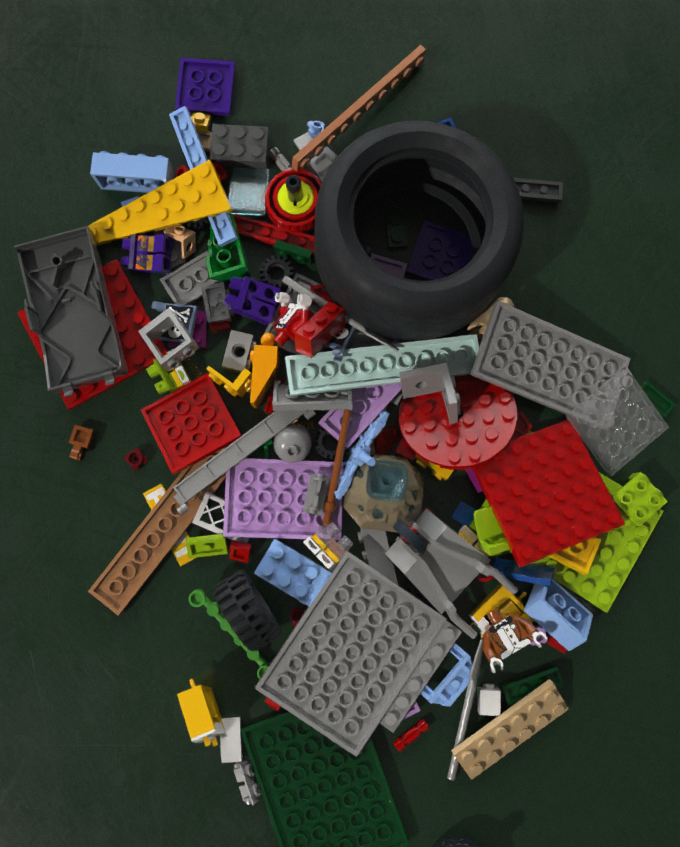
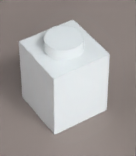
[477,683,501,716]

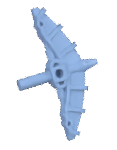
[335,411,389,500]

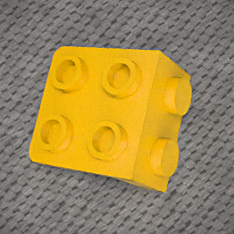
[207,366,252,398]

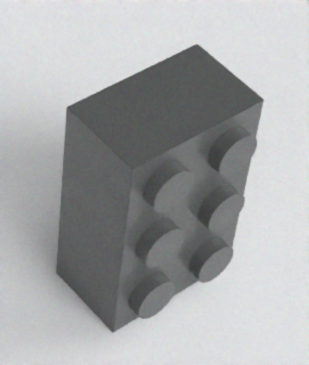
[210,124,270,172]

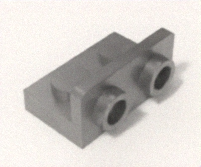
[201,282,235,324]

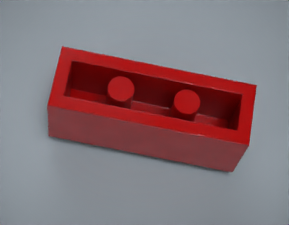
[295,301,346,358]

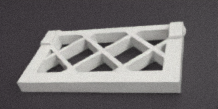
[192,491,250,543]

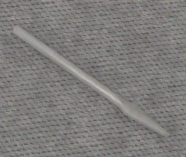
[282,276,399,352]
[447,639,484,781]

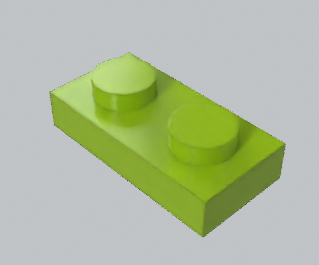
[186,534,228,558]

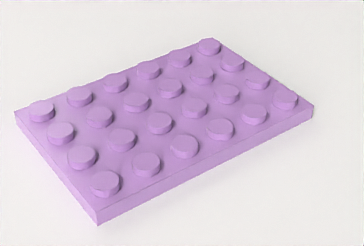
[223,458,344,540]

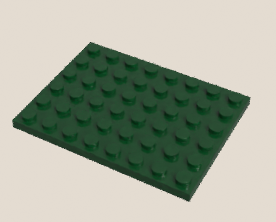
[240,711,410,847]

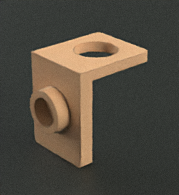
[164,225,196,259]

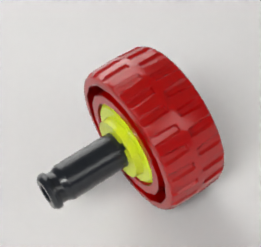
[265,169,322,233]

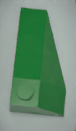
[206,212,251,282]

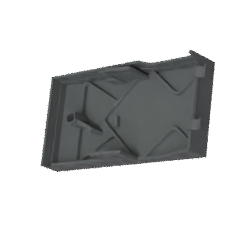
[14,226,129,397]

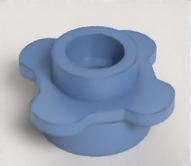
[307,121,325,138]

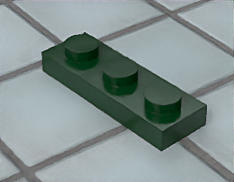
[500,665,565,706]

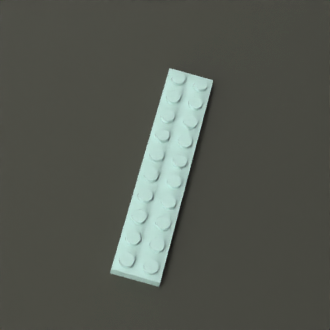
[285,334,479,396]

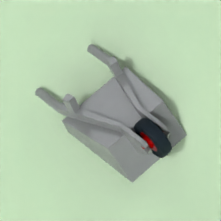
[385,508,518,639]

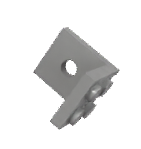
[399,362,461,424]

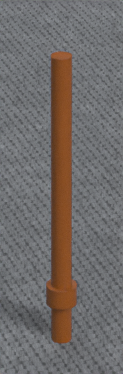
[322,409,352,526]

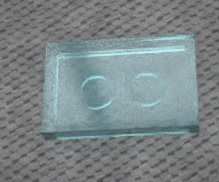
[228,167,270,215]

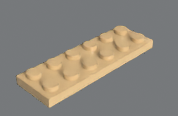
[451,679,569,780]

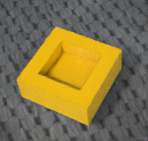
[191,113,211,132]

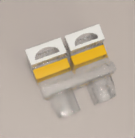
[303,522,353,572]

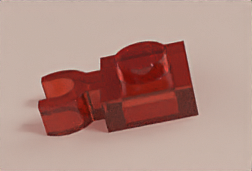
[373,425,403,454]

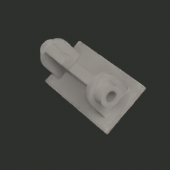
[303,474,330,516]
[233,758,262,805]

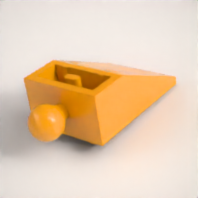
[250,333,281,409]

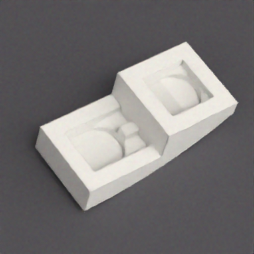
[220,717,242,763]

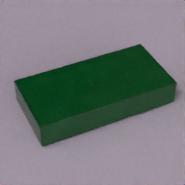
[633,380,676,420]

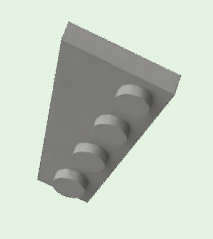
[273,380,352,411]

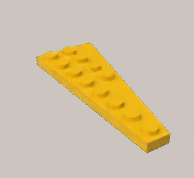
[88,160,233,246]

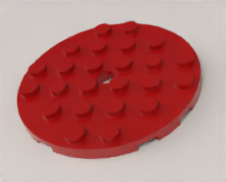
[399,375,517,470]

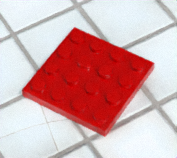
[141,373,242,475]

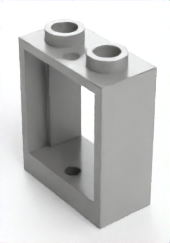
[138,308,199,371]

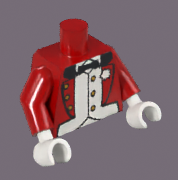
[273,292,315,347]

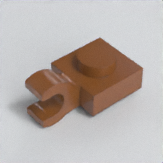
[69,425,95,461]

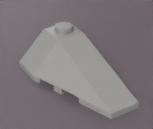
[293,132,338,182]

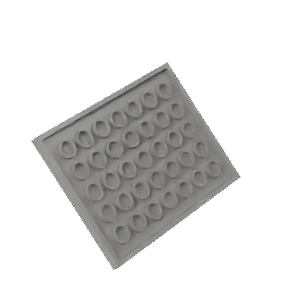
[255,550,447,757]

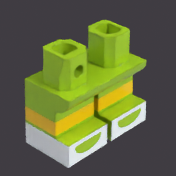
[146,349,192,394]

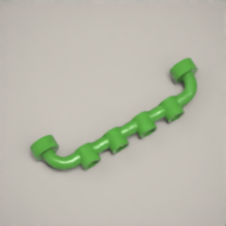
[189,589,270,679]

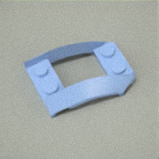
[421,643,472,707]

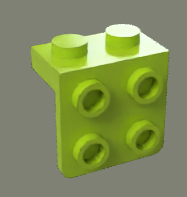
[612,472,668,526]
[474,506,511,556]

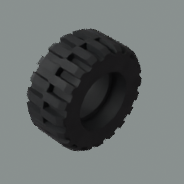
[213,570,281,651]

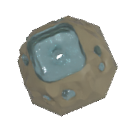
[344,454,424,532]

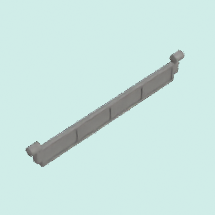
[173,410,315,515]

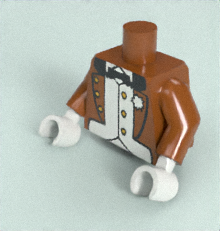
[483,607,548,673]

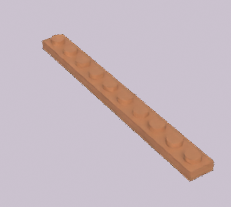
[292,45,426,172]

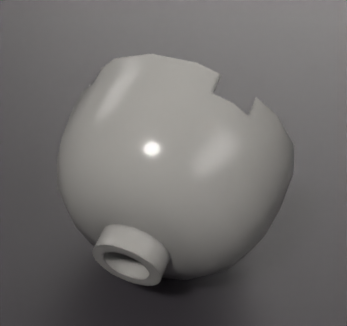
[273,424,312,463]

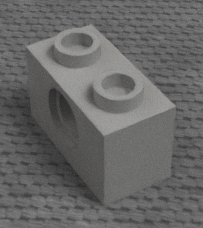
[222,330,257,374]

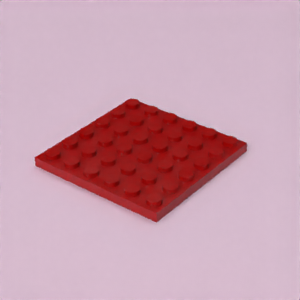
[18,259,168,411]
[472,419,625,568]

